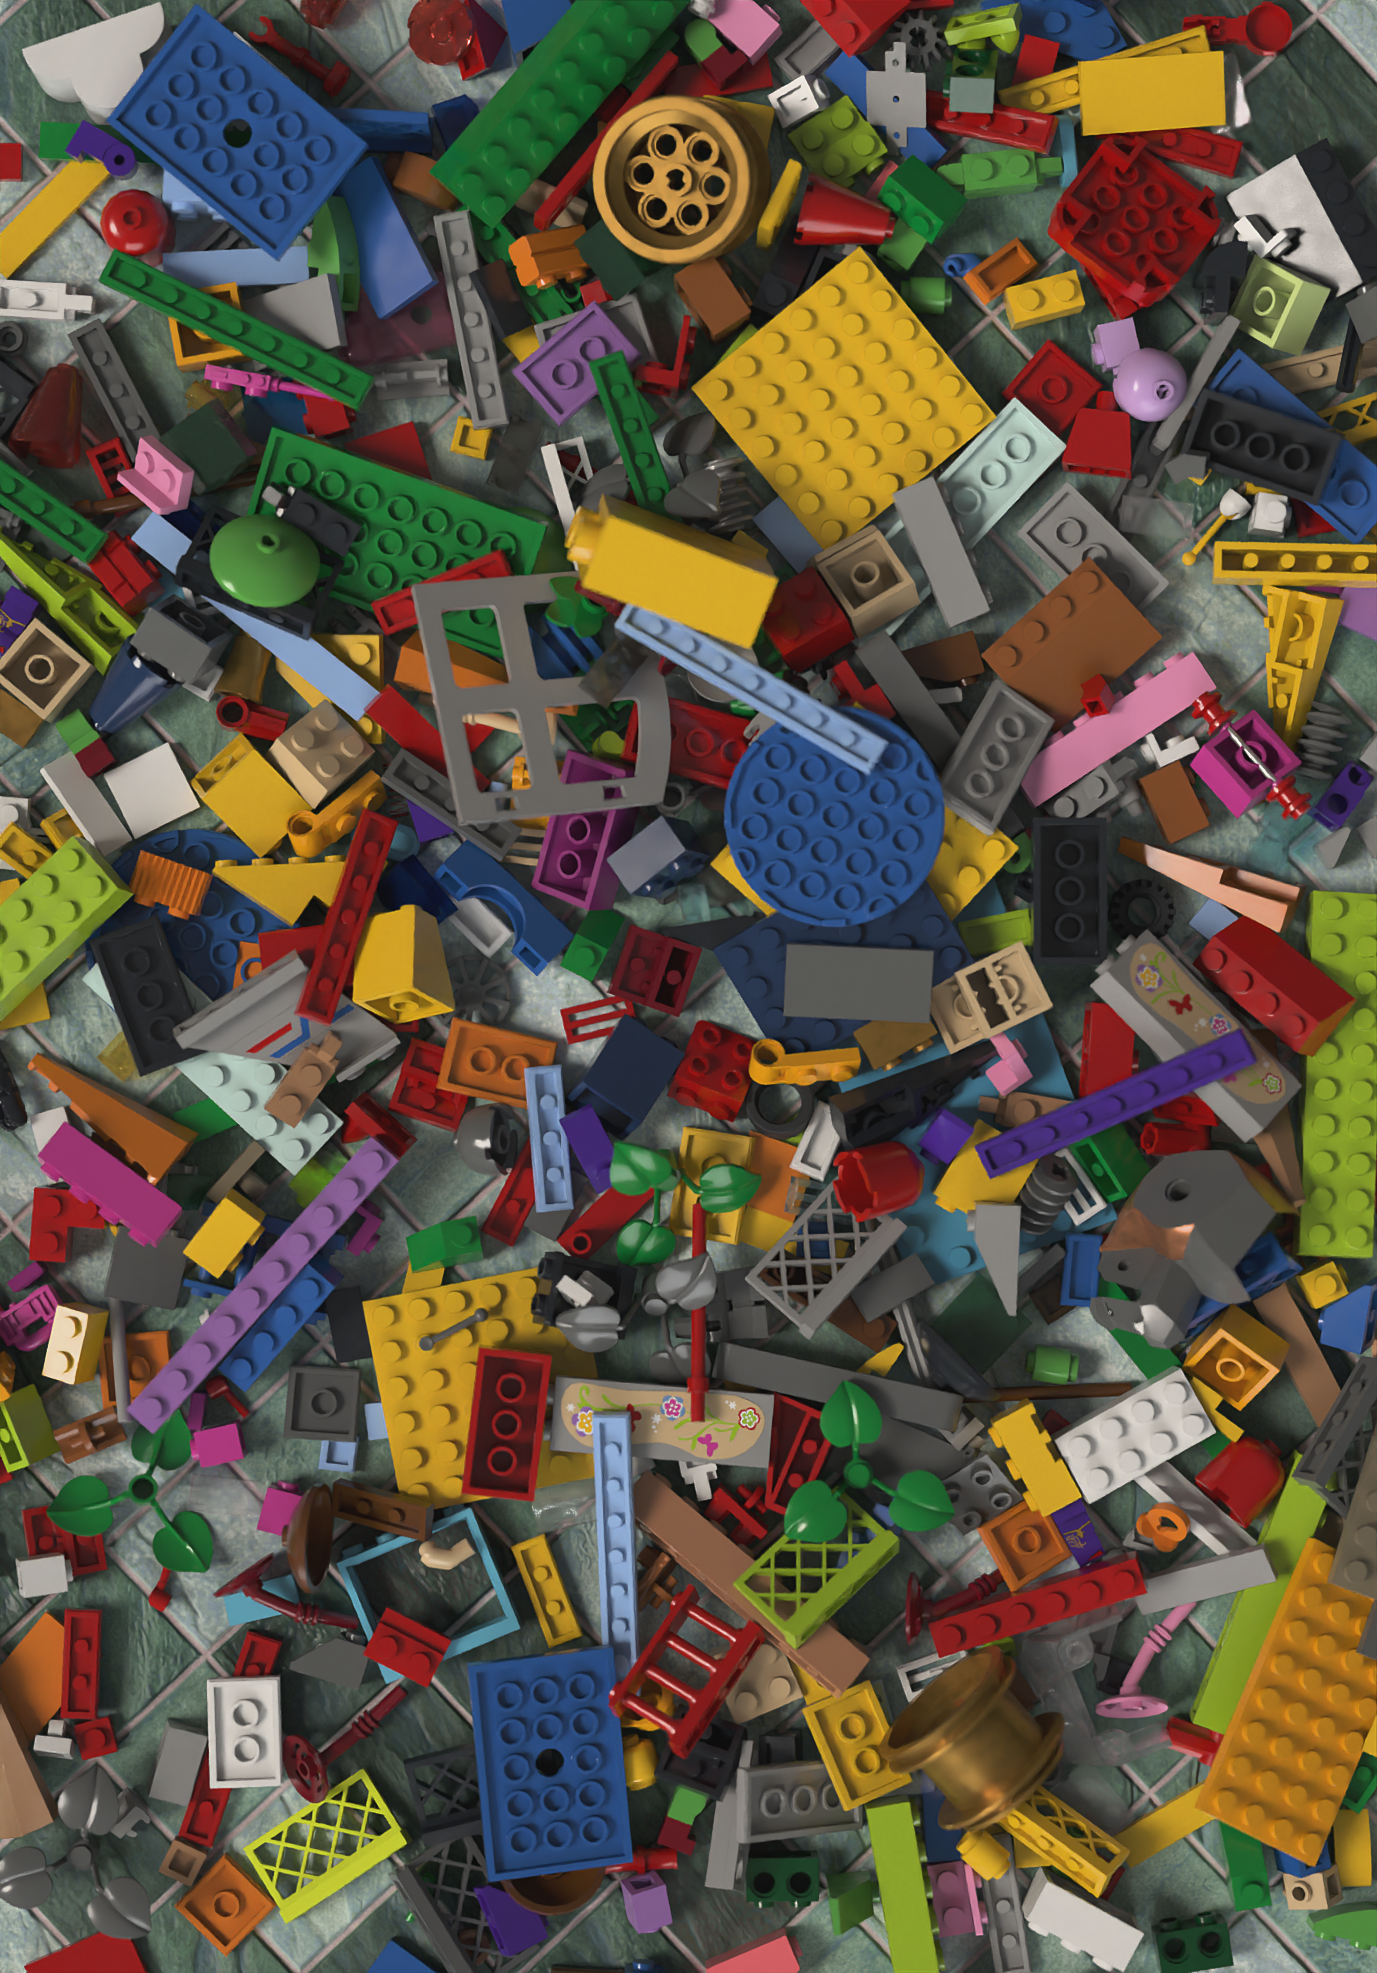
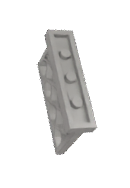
[745,1175,907,1340]

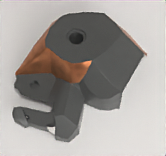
[1090,1150,1303,1349]

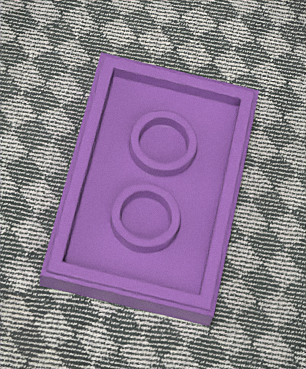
[512,300,642,427]

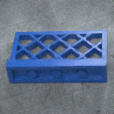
[323,107,434,156]
[1179,1231,1304,1344]

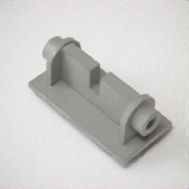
[375,359,450,401]

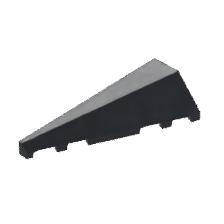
[828,1040,1001,1151]

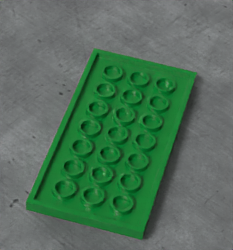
[246,424,549,660]

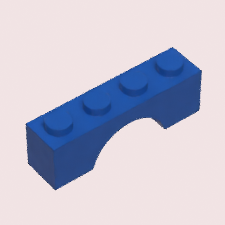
[432,839,575,976]
[218,1253,345,1392]

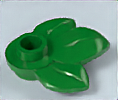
[545,576,610,638]

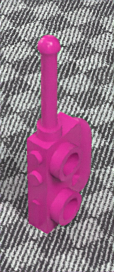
[204,364,334,401]
[0,1284,63,1351]

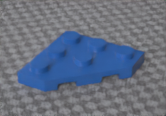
[980,0,1127,61]

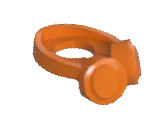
[1136,1503,1191,1552]

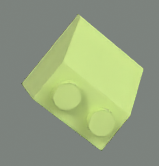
[1228,254,1331,356]

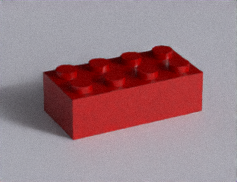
[461,1344,552,1502]

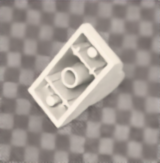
[22,2,173,125]

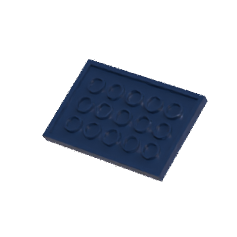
[713,879,975,1054]

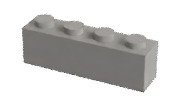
[891,476,993,630]

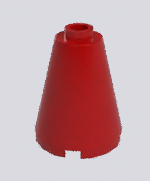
[794,172,896,245]

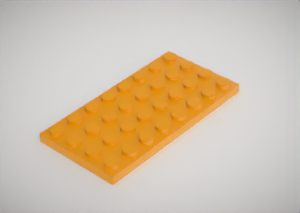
[1194,1537,1377,1867]

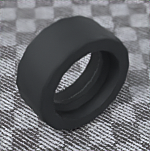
[745,1080,815,1140]

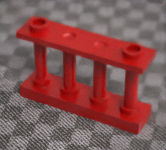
[608,1583,766,1760]

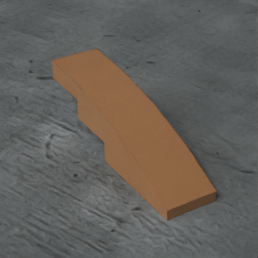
[1252,1284,1341,1429]

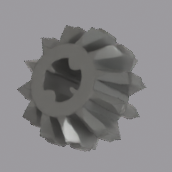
[887,10,948,72]

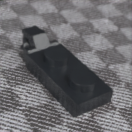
[262,481,364,557]

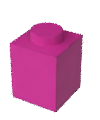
[190,1419,248,1468]
[257,1480,305,1536]

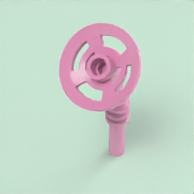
[1095,1602,1197,1718]

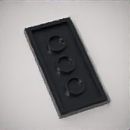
[89,915,209,1077]

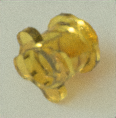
[184,379,231,423]

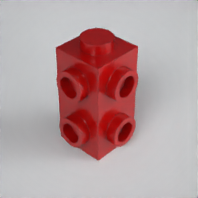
[292,379,357,441]

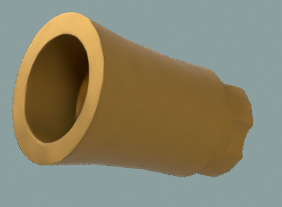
[213,627,272,705]

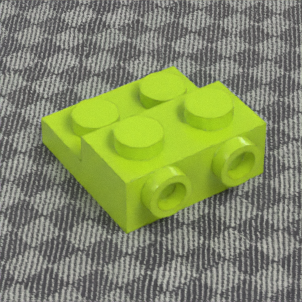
[787,95,888,189]

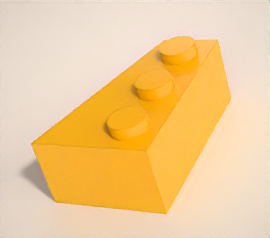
[987,1398,1082,1518]

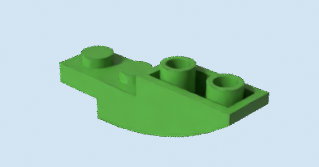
[307,195,360,322]
[1306,1901,1377,1950]

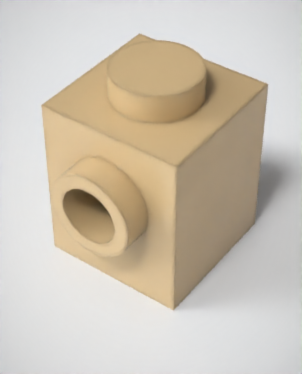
[1282,1863,1343,1910]

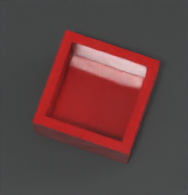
[760,566,855,674]

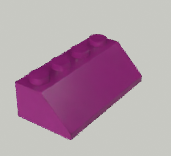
[531,749,640,911]

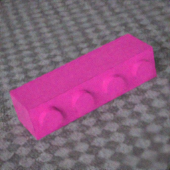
[37,1121,182,1248]

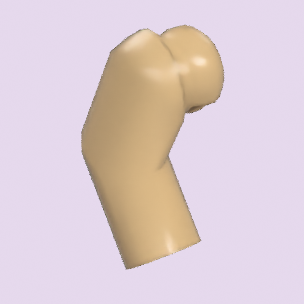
[419,1538,476,1570]

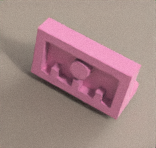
[117,435,194,515]
[926,1860,988,1938]

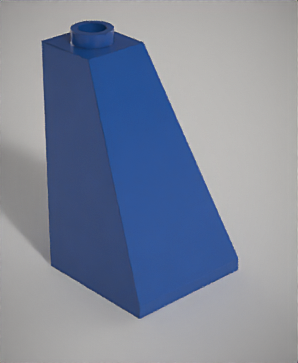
[501,0,572,69]

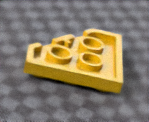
[275,633,386,744]

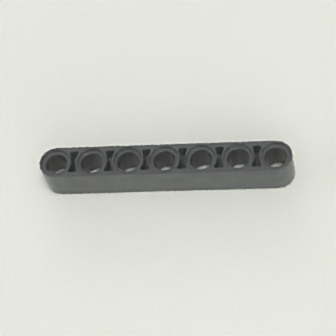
[855,630,1026,840]
[712,1341,964,1432]

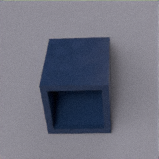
[565,1013,685,1141]

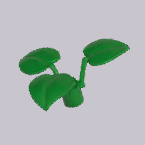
[610,1141,762,1267]
[784,1380,955,1543]
[46,1408,213,1573]

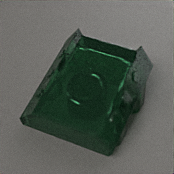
[159,398,258,495]

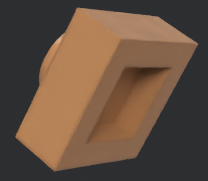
[158,1836,208,1887]

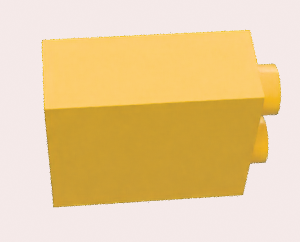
[564,494,777,649]

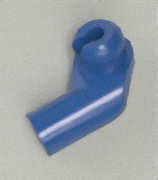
[943,253,983,277]

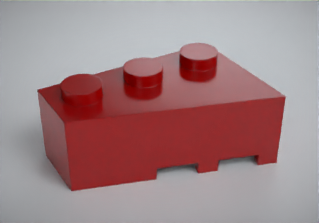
[765,1391,834,1515]

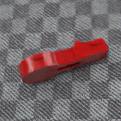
[1182,1,1292,57]

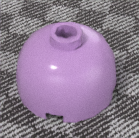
[1113,348,1188,422]

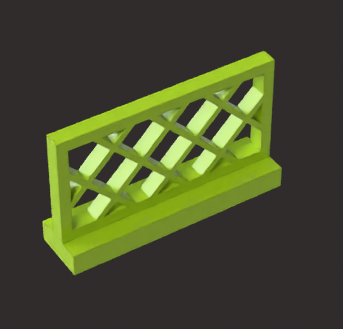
[733,1485,900,1650]

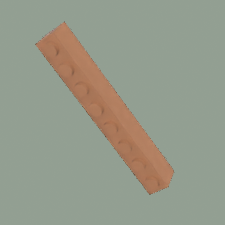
[634,1470,870,1699]

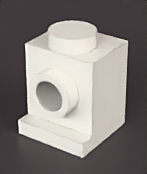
[1247,492,1292,539]

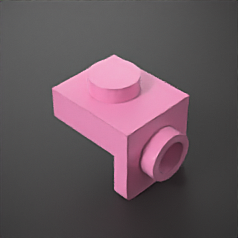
[986,1031,1033,1096]

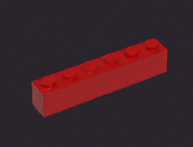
[928,1550,1148,1658]

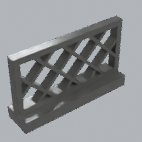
[1291,1356,1377,1520]
[388,1836,540,1973]

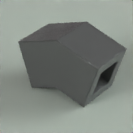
[1164,449,1211,485]

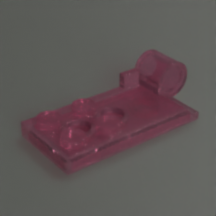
[337,262,497,368]

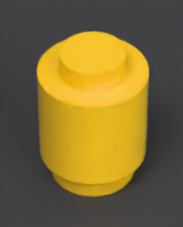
[956,1829,1011,1881]

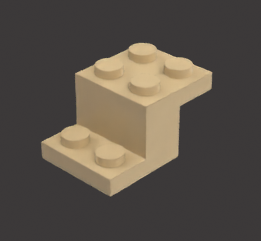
[930,941,1053,1054]

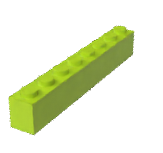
[1189,1448,1338,1735]

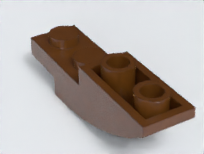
[758,1249,898,1353]

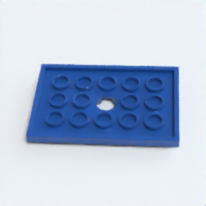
[106,4,369,262]
[467,1644,633,1882]

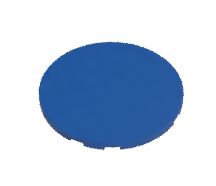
[724,706,945,927]
[85,829,301,1013]

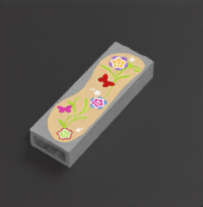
[1090,930,1302,1143]
[543,1375,774,1468]

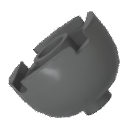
[453,1103,518,1176]

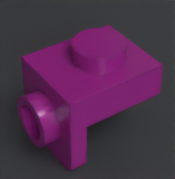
[346,1199,385,1257]

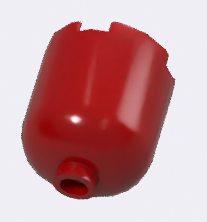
[100,189,177,267]
[833,1141,925,1223]
[1194,1435,1287,1529]

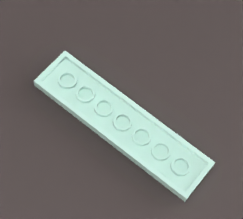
[851,397,1066,648]
[82,963,345,1176]

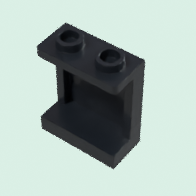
[531,1251,638,1340]

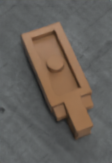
[264,1031,343,1129]
[977,1091,1072,1128]

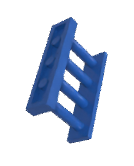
[183,1199,348,1325]

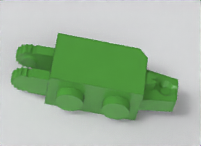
[935,149,1063,199]

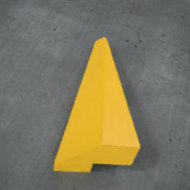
[1262,586,1344,753]

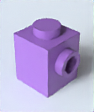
[620,1870,673,1934]

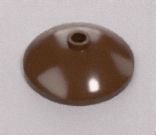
[281,1483,334,1594]
[501,1866,606,1915]

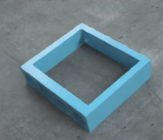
[336,1503,522,1684]

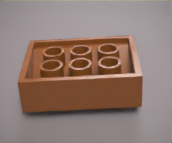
[981,557,1163,734]

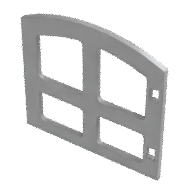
[411,571,671,826]

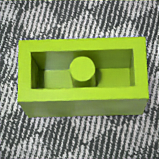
[0,1384,61,1473]

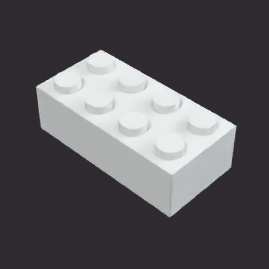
[1050,1366,1216,1504]

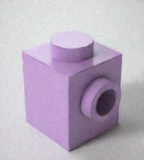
[1091,317,1140,377]

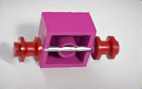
[1190,691,1313,821]

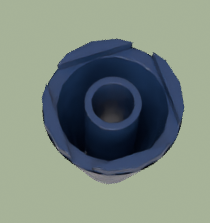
[89,634,184,734]

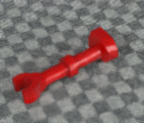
[248,16,351,97]

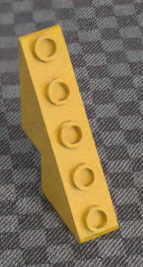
[212,855,389,927]

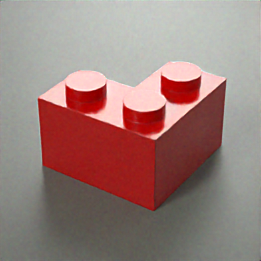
[29,1186,109,1263]

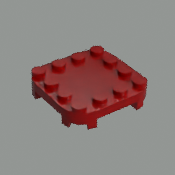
[1047,135,1222,307]

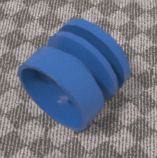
[528,614,607,680]

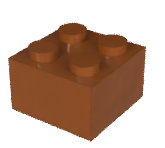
[674,255,753,348]

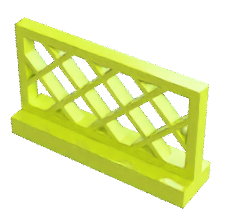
[243,1768,413,1924]

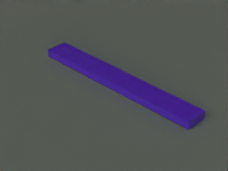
[974,1027,1257,1179]

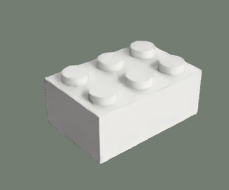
[1021,1866,1144,1972]

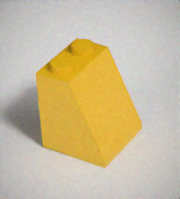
[189,733,313,859]
[353,905,455,1024]

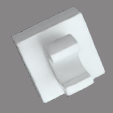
[33,1719,76,1759]

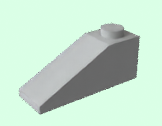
[967,1201,1021,1316]

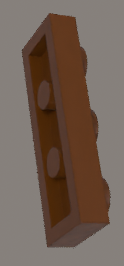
[332,1478,434,1542]

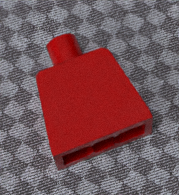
[1062,391,1133,480]

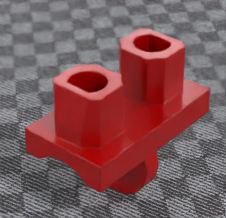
[704,1483,768,1546]

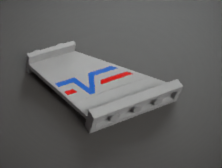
[173,949,401,1083]

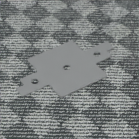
[866,42,926,156]

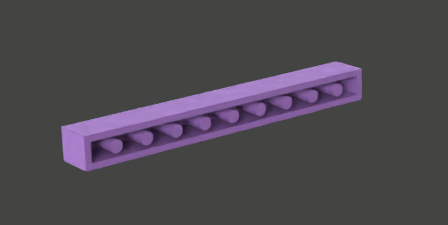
[126,1135,401,1434]

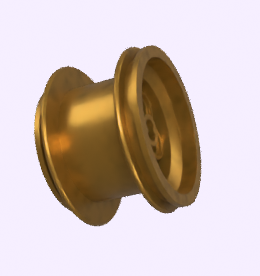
[593,95,772,264]
[879,1645,1065,1832]

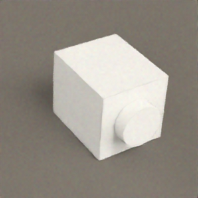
[16,1552,73,1598]

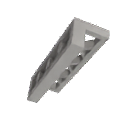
[705,1740,759,1892]

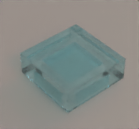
[677,883,711,922]

